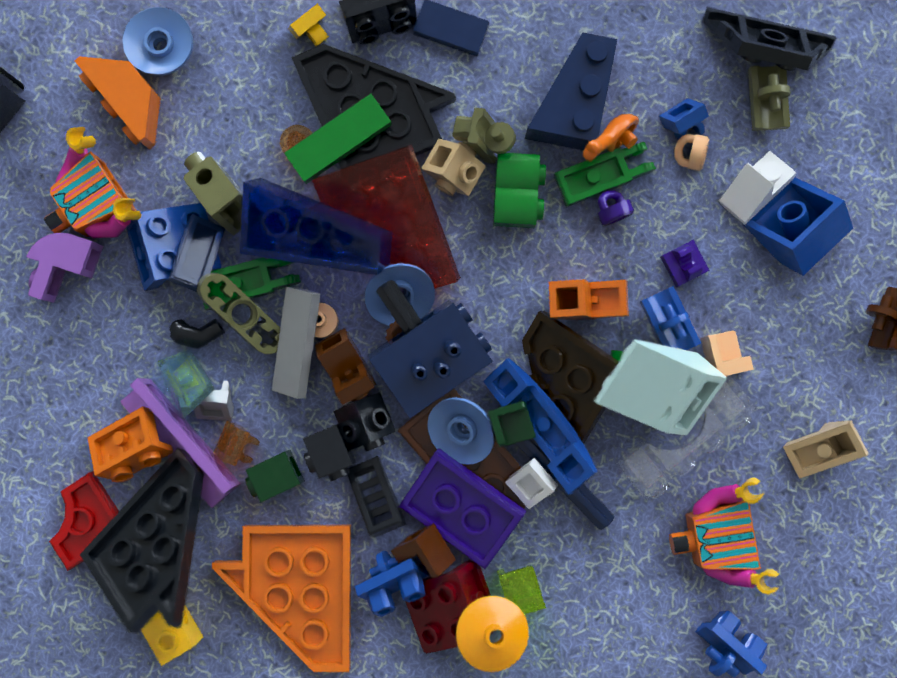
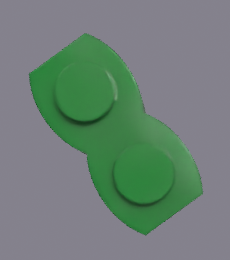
[493,153,546,228]

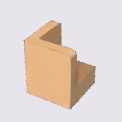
[700,331,754,376]

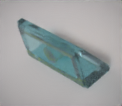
[157,349,214,417]

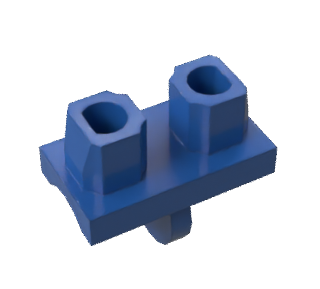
[640,286,701,350]
[355,550,429,617]
[695,611,767,678]

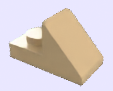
[783,421,869,479]

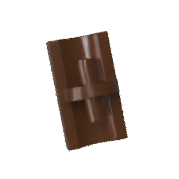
[866,287,897,351]

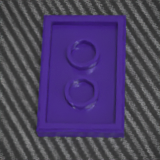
[399,448,526,569]

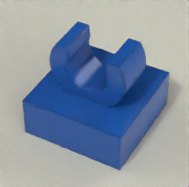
[659,98,709,140]

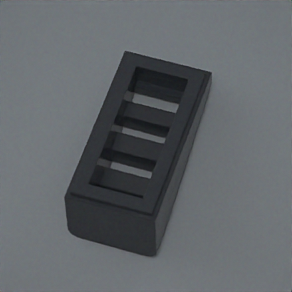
[347,456,406,538]

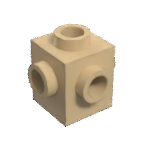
[421,138,486,196]

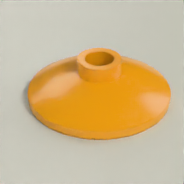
[456,596,529,672]

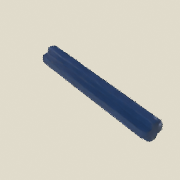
[516,439,614,530]

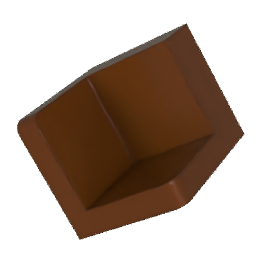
[391,523,456,578]

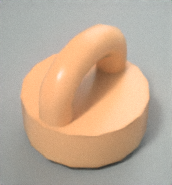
[674,134,710,171]

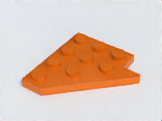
[212,524,351,672]

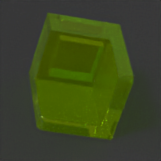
[497,565,546,615]

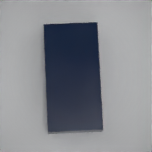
[413,0,489,57]
[167,214,225,292]

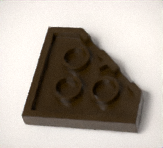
[522,311,619,444]

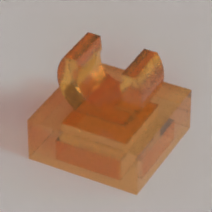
[213,421,260,466]

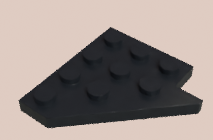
[291,44,456,186]
[80,448,204,634]

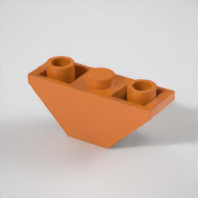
[74,56,161,150]

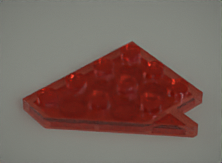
[300,145,461,289]

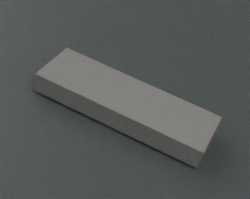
[272,287,321,399]

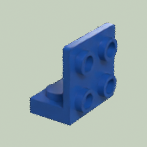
[126,203,222,291]

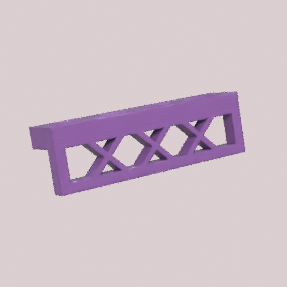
[120,378,241,508]

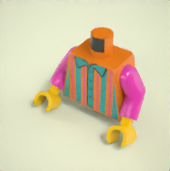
[44,127,141,238]
[669,478,779,594]

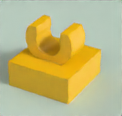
[288,3,329,47]

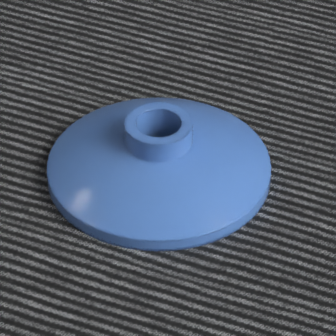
[122,7,193,76]
[365,263,435,326]
[427,397,495,465]

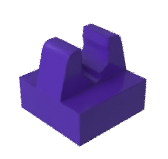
[660,240,710,287]

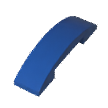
[483,358,597,495]

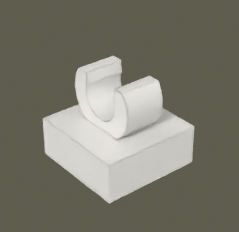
[505,458,558,509]

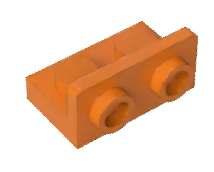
[87,406,173,483]

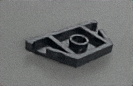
[702,7,837,71]

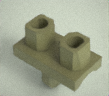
[748,66,791,131]
[453,108,516,164]

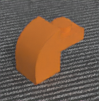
[549,279,629,320]

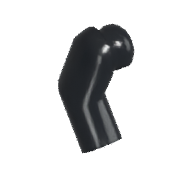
[170,319,225,349]

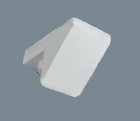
[719,151,796,225]

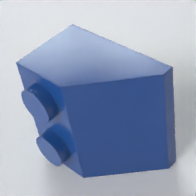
[742,177,853,276]

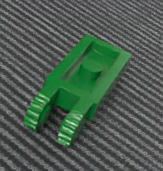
[554,142,656,207]
[203,254,301,310]

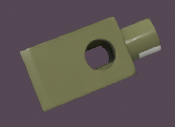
[183,152,261,236]

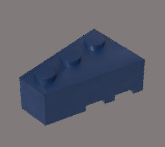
[524,32,617,151]

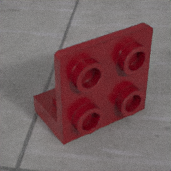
[405,560,496,654]

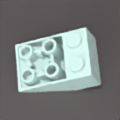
[594,339,727,435]

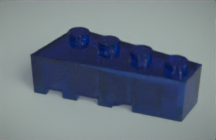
[240,178,393,275]

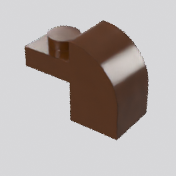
[315,328,377,405]

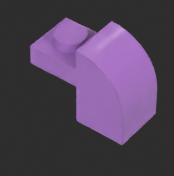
[26,233,103,303]

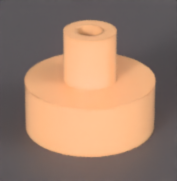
[315,303,339,338]

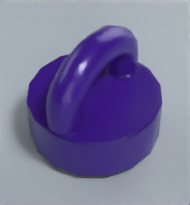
[597,190,635,226]

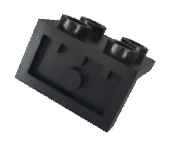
[339,0,417,44]

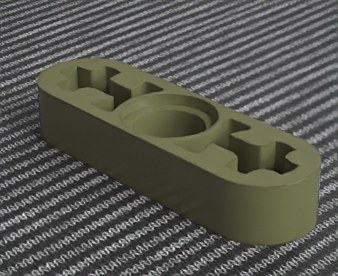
[197,273,280,354]

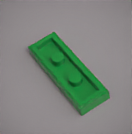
[284,93,392,184]

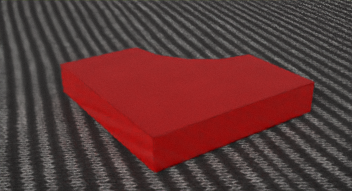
[49,471,119,571]

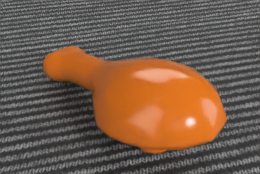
[583,114,639,161]

